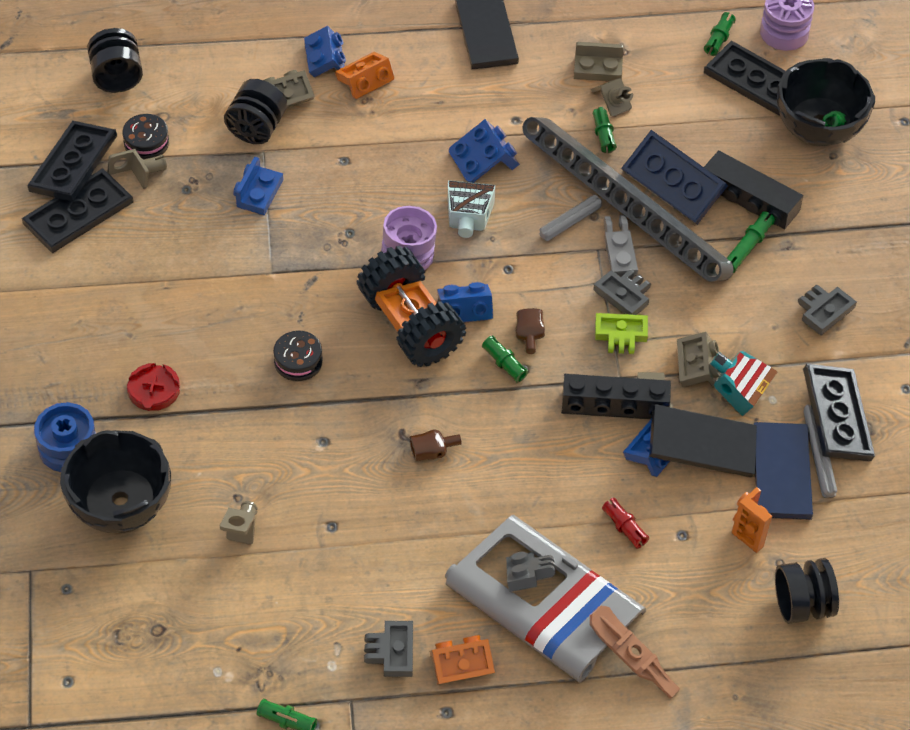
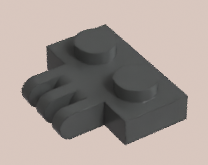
[593,269,651,315]
[798,285,857,335]
[506,552,555,592]
[364,621,413,677]

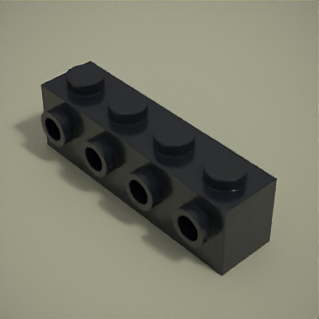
[561,374,671,419]

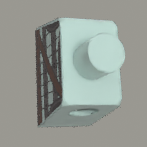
[447,180,495,238]

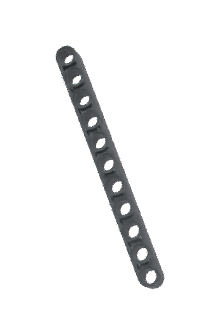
[522,117,733,282]

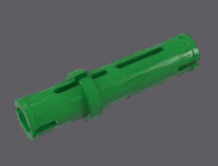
[727,212,775,273]

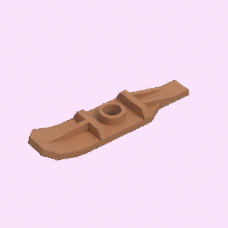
[590,606,680,699]

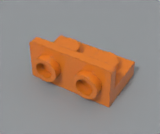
[335,52,394,99]
[732,487,772,553]
[429,635,495,684]

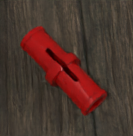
[602,498,649,549]

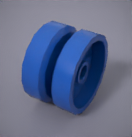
[34,402,96,472]

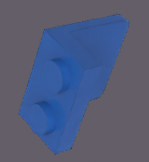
[449,119,520,183]

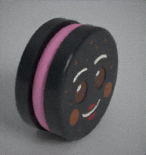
[122,114,169,160]
[273,330,323,381]

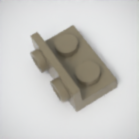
[574,42,624,81]
[264,70,315,108]
[677,332,721,388]

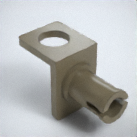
[591,78,633,117]
[107,149,167,188]
[220,501,258,544]

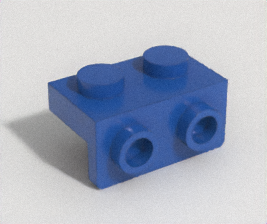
[304,25,346,77]
[437,282,493,322]

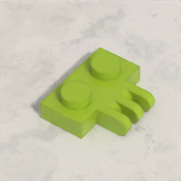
[595,313,648,354]

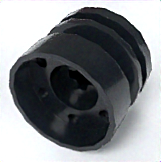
[87,28,143,93]
[224,79,287,144]
[775,558,839,624]

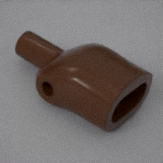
[516,308,545,354]
[410,429,462,462]

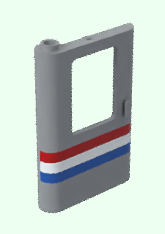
[445,515,646,682]

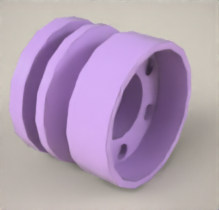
[760,0,815,51]
[381,206,437,270]

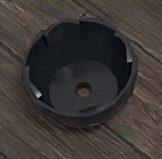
[777,58,875,146]
[60,430,171,533]

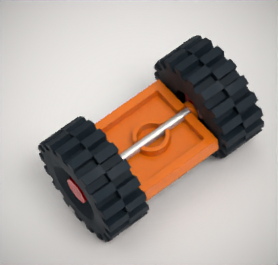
[357,246,466,367]

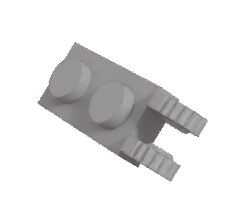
[604,215,638,277]

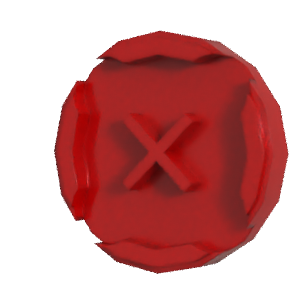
[127,363,180,411]

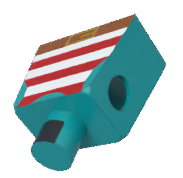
[710,351,777,416]

